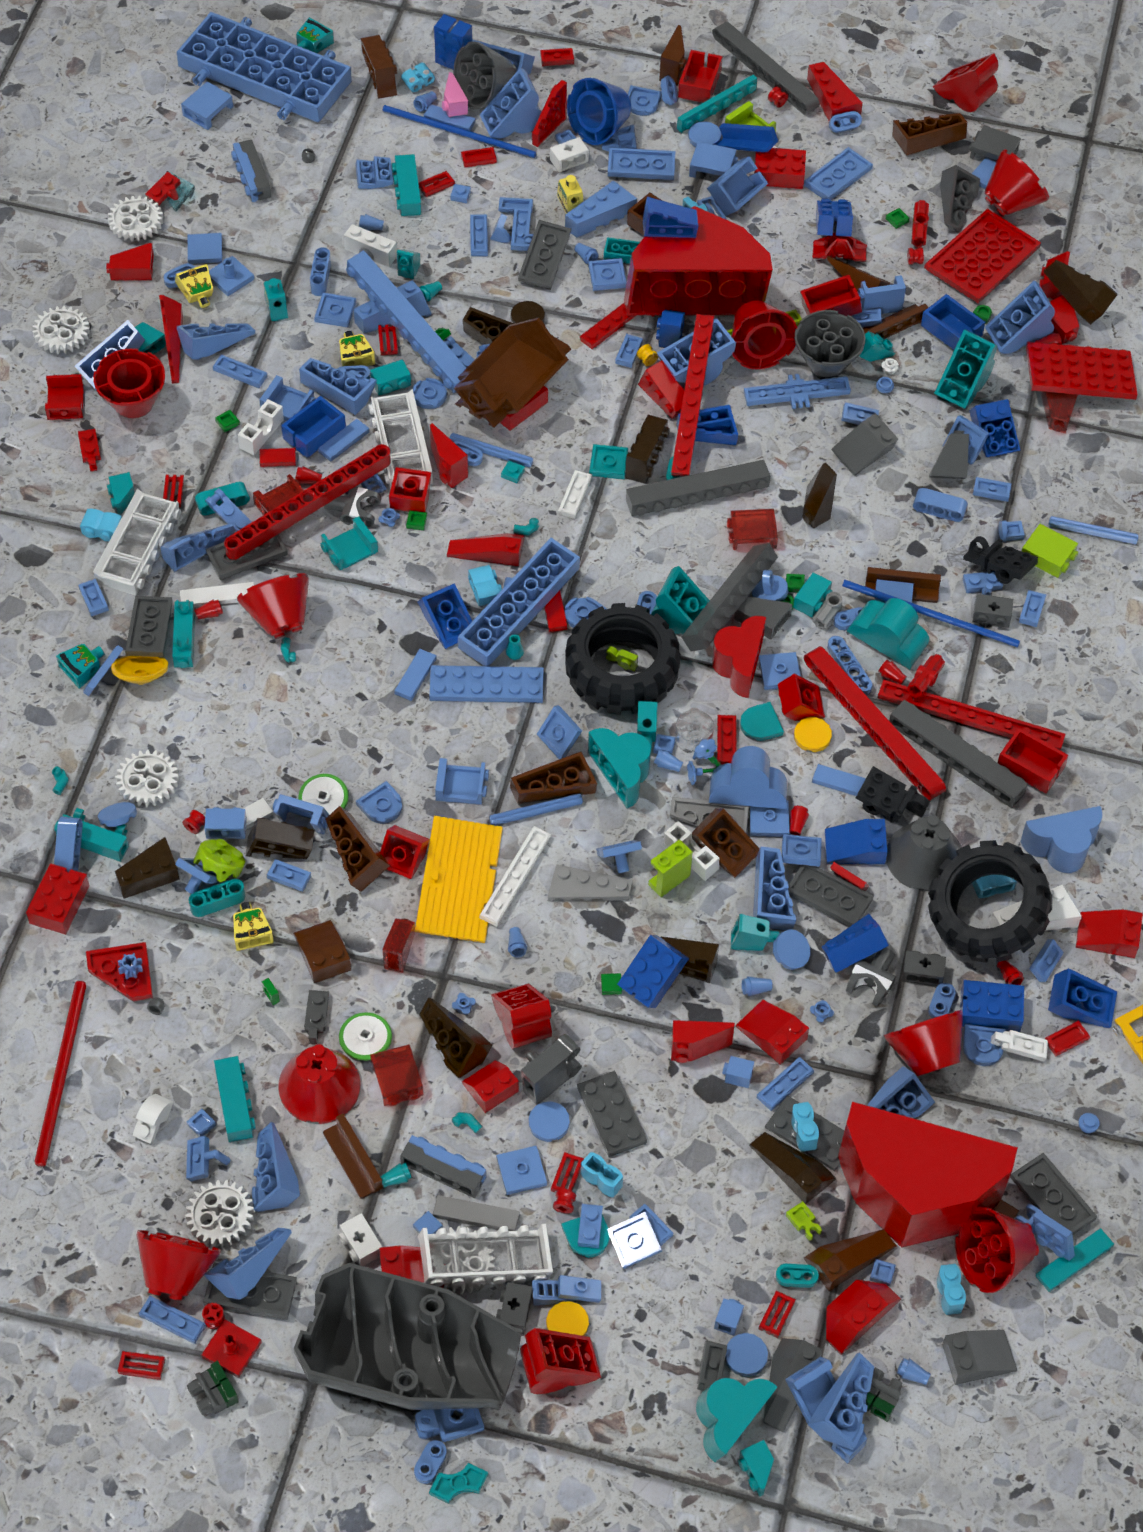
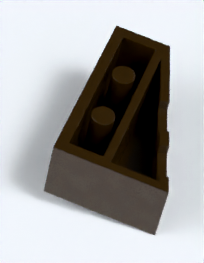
[246,818,314,859]
[661,936,719,983]

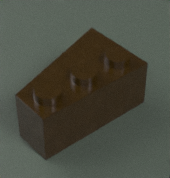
[115,837,180,899]

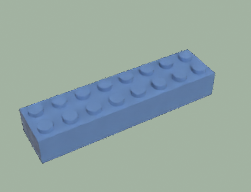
[458,538,580,666]

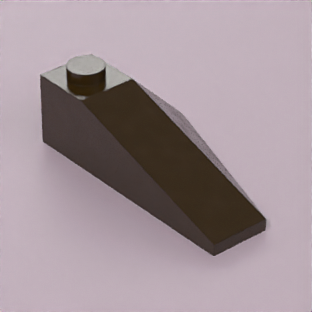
[802,462,837,529]

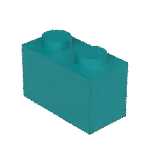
[370,359,411,396]
[794,572,833,618]

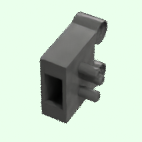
[521,1034,582,1105]

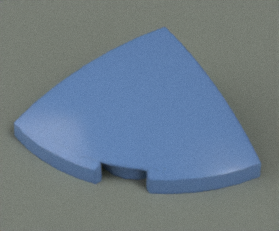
[602,124,637,151]

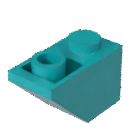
[397,249,421,279]
[859,331,895,362]
[107,472,135,515]
[738,1440,774,1497]

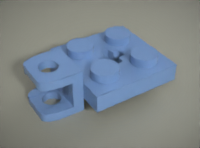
[1015,1204,1075,1261]
[415,1408,484,1443]

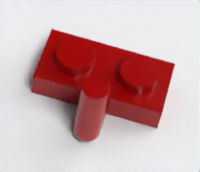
[145,172,181,206]

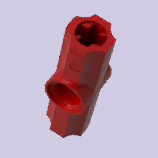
[911,200,929,247]
[907,654,945,698]

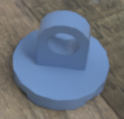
[752,570,788,601]

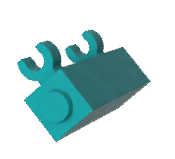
[172,600,195,668]
[54,808,129,862]

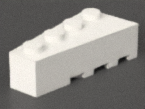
[990,885,1082,931]

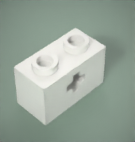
[550,137,589,173]
[338,1213,382,1266]

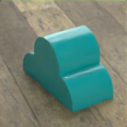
[934,329,997,409]
[651,566,710,634]
[847,598,929,670]
[588,728,651,809]
[696,1378,777,1462]

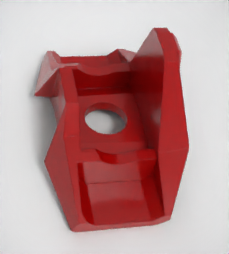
[812,232,867,262]

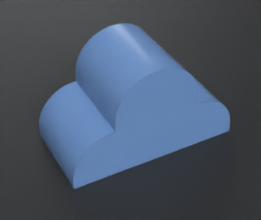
[480,68,541,139]
[985,281,1055,354]
[657,318,736,386]
[709,746,787,809]
[1020,806,1103,873]

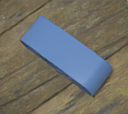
[310,247,331,296]
[913,488,968,522]
[54,816,83,872]

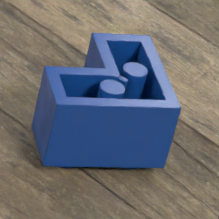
[656,310,685,348]

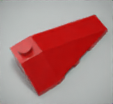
[447,533,525,567]

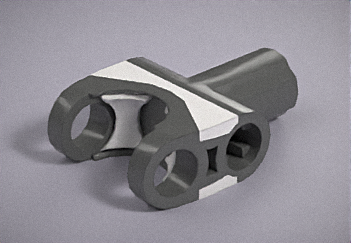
[324,487,382,527]
[846,947,896,1007]

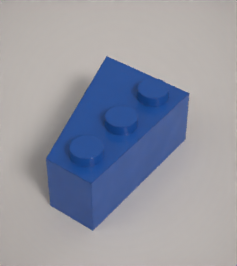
[643,197,698,238]
[676,405,738,445]
[822,914,889,973]

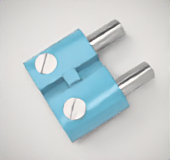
[399,59,435,92]

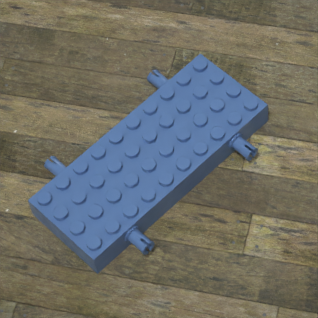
[176,12,352,123]

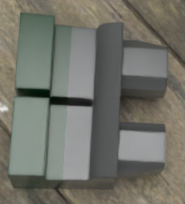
[187,1360,239,1415]
[865,1367,903,1422]

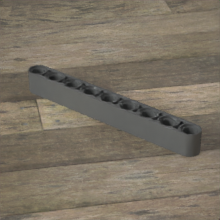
[712,22,820,115]

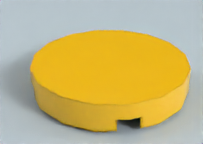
[794,717,832,752]
[546,1301,589,1336]

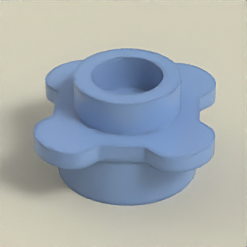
[378,508,400,527]
[452,993,476,1015]
[810,1000,834,1023]

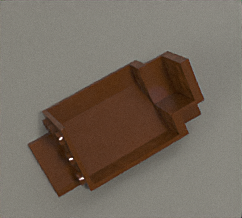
[454,318,571,428]

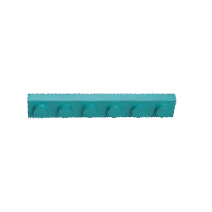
[677,74,757,133]

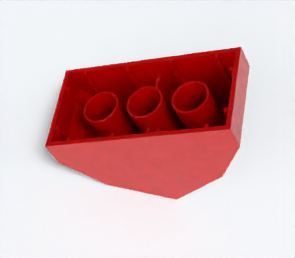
[624,206,773,315]
[838,1102,1018,1248]

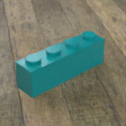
[392,154,421,216]
[214,1056,256,1142]

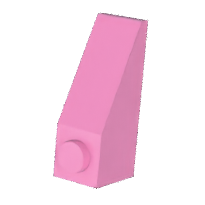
[442,72,468,117]

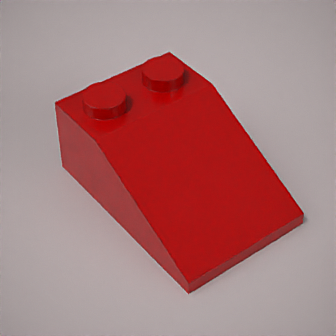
[430,423,468,488]
[1075,909,1143,958]
[735,1000,809,1065]
[671,1020,735,1063]
[379,1245,448,1289]

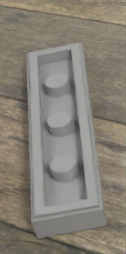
[433,1195,520,1231]

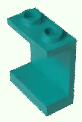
[320,516,378,571]

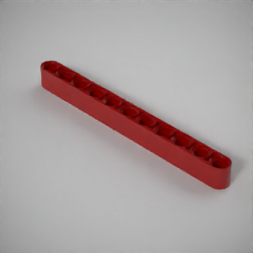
[224,444,391,560]
[804,646,946,801]

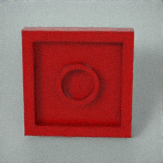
[201,1319,262,1378]

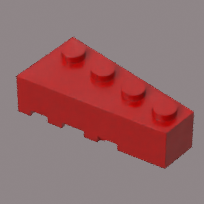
[807,62,863,123]

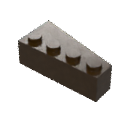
[625,415,670,484]

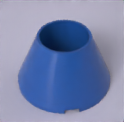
[567,77,631,145]

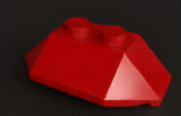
[826,1279,901,1355]

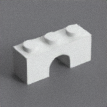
[344,224,397,267]
[238,399,284,455]
[664,821,720,881]

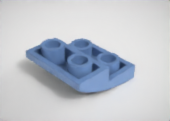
[355,156,393,189]

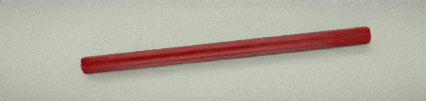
[34,981,86,1167]

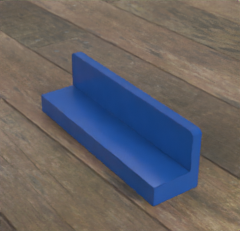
[717,123,778,152]

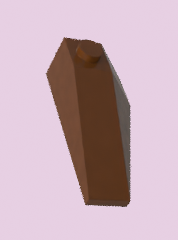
[827,257,894,292]
[804,1229,897,1292]

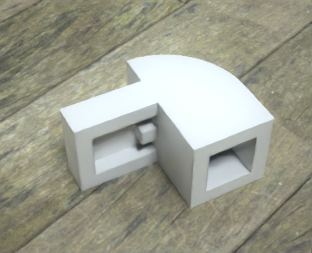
[132,1094,173,1144]

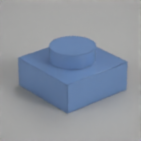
[450,184,471,203]

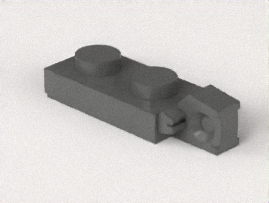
[304,990,329,1044]
[697,1340,727,1393]

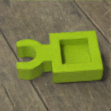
[606,646,638,672]
[786,1201,822,1241]

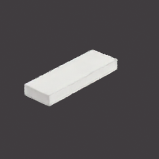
[558,470,592,519]

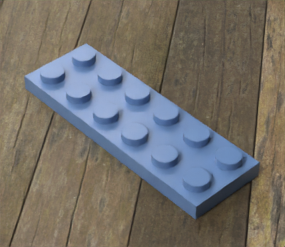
[429,665,543,703]

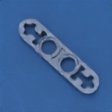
[827,636,872,696]

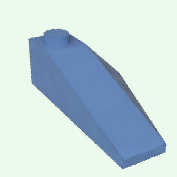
[808,1352,874,1450]

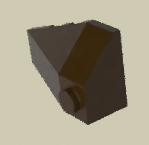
[1043,260,1117,325]
[419,998,493,1078]
[749,1132,836,1204]

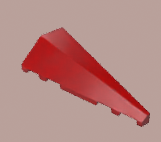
[159,295,183,384]

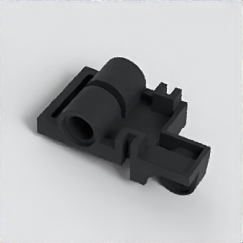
[963,536,1038,584]
[855,766,931,823]

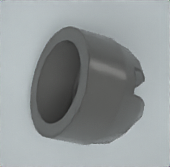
[302,148,315,163]
[147,997,165,1015]

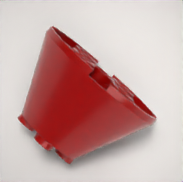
[985,149,1049,217]
[237,573,309,639]
[278,1044,361,1124]
[955,1207,1039,1293]
[136,1230,221,1300]

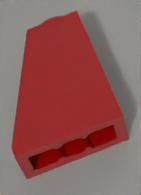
[106,243,154,280]
[1050,295,1079,344]

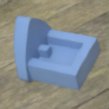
[490,213,511,243]
[998,520,1025,542]

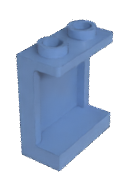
[181,82,233,130]
[689,141,739,178]
[858,275,906,314]
[259,375,316,421]
[435,758,489,805]
[273,794,329,834]
[785,1357,836,1424]

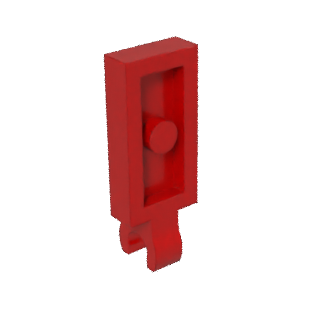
[78,429,101,472]

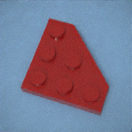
[532,80,567,147]
[86,942,153,1001]

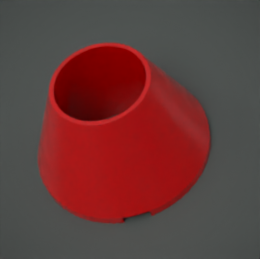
[731,300,798,370]
[93,349,165,418]
[884,1010,963,1076]

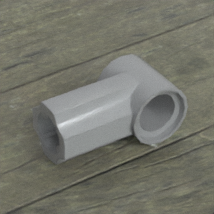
[812,592,842,629]

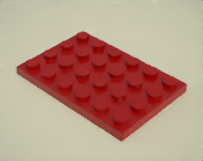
[924,208,1041,303]
[1026,342,1138,400]

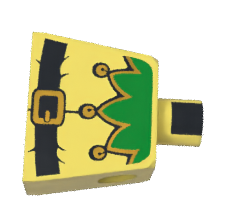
[557,175,583,214]
[175,264,213,308]
[339,331,375,366]
[233,902,274,951]

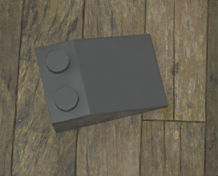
[831,413,898,476]
[942,1330,1017,1385]

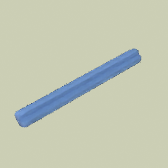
[450,433,533,467]
[1048,516,1139,544]
[489,793,583,826]

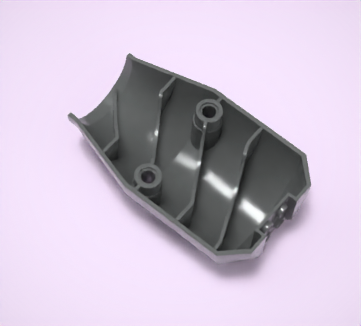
[294,1263,522,1410]

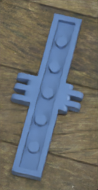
[744,374,851,409]

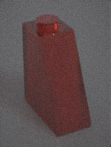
[1041,392,1078,434]
[382,918,415,973]

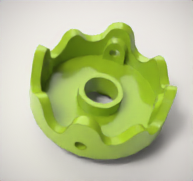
[193,839,245,882]

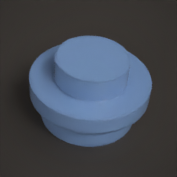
[876,377,894,393]
[1078,1113,1100,1133]

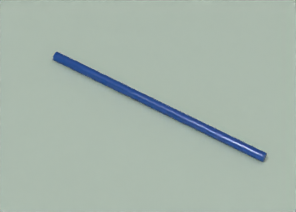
[382,105,536,158]
[842,579,1020,647]

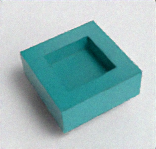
[501,461,525,483]

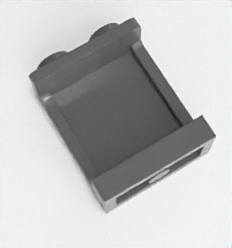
[969,125,1021,160]

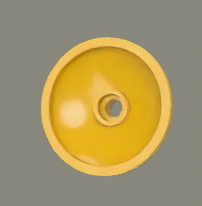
[111,655,168,685]

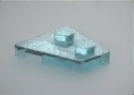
[166,171,195,212]

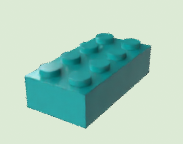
[603,237,640,264]

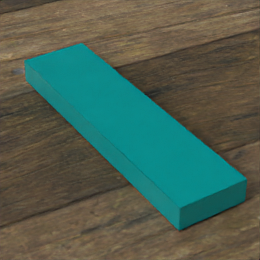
[1035,1228,1114,1292]

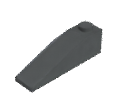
[940,165,980,232]
[763,1338,823,1432]

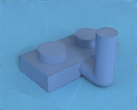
[963,571,1003,596]
[186,1136,230,1182]

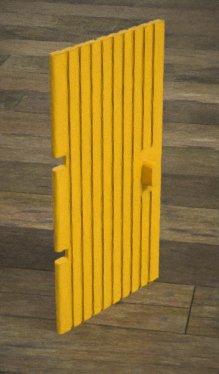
[415,816,503,943]

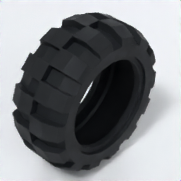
[565,603,681,715]
[928,840,1052,963]

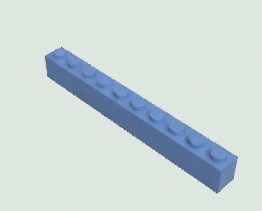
[346,250,466,393]

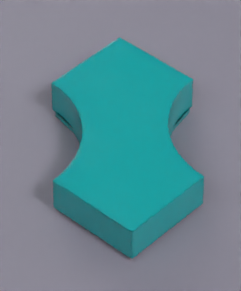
[429,1463,489,1504]

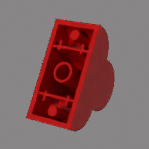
[933,53,999,112]
[712,616,766,698]
[491,983,552,1049]
[520,1328,601,1394]

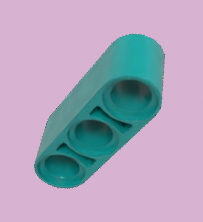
[195,482,250,516]
[188,879,246,917]

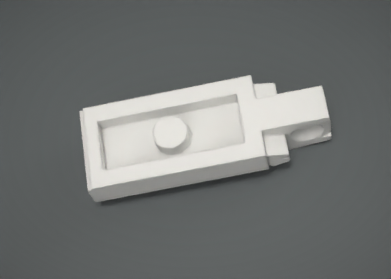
[991,1030,1048,1062]

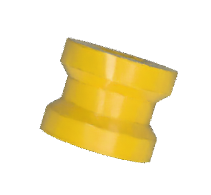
[637,344,658,366]

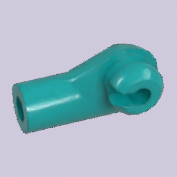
[513,518,539,535]
[280,637,296,663]
[52,766,69,795]
[452,1112,483,1133]

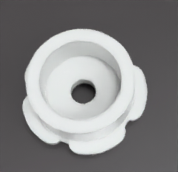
[881,358,899,375]

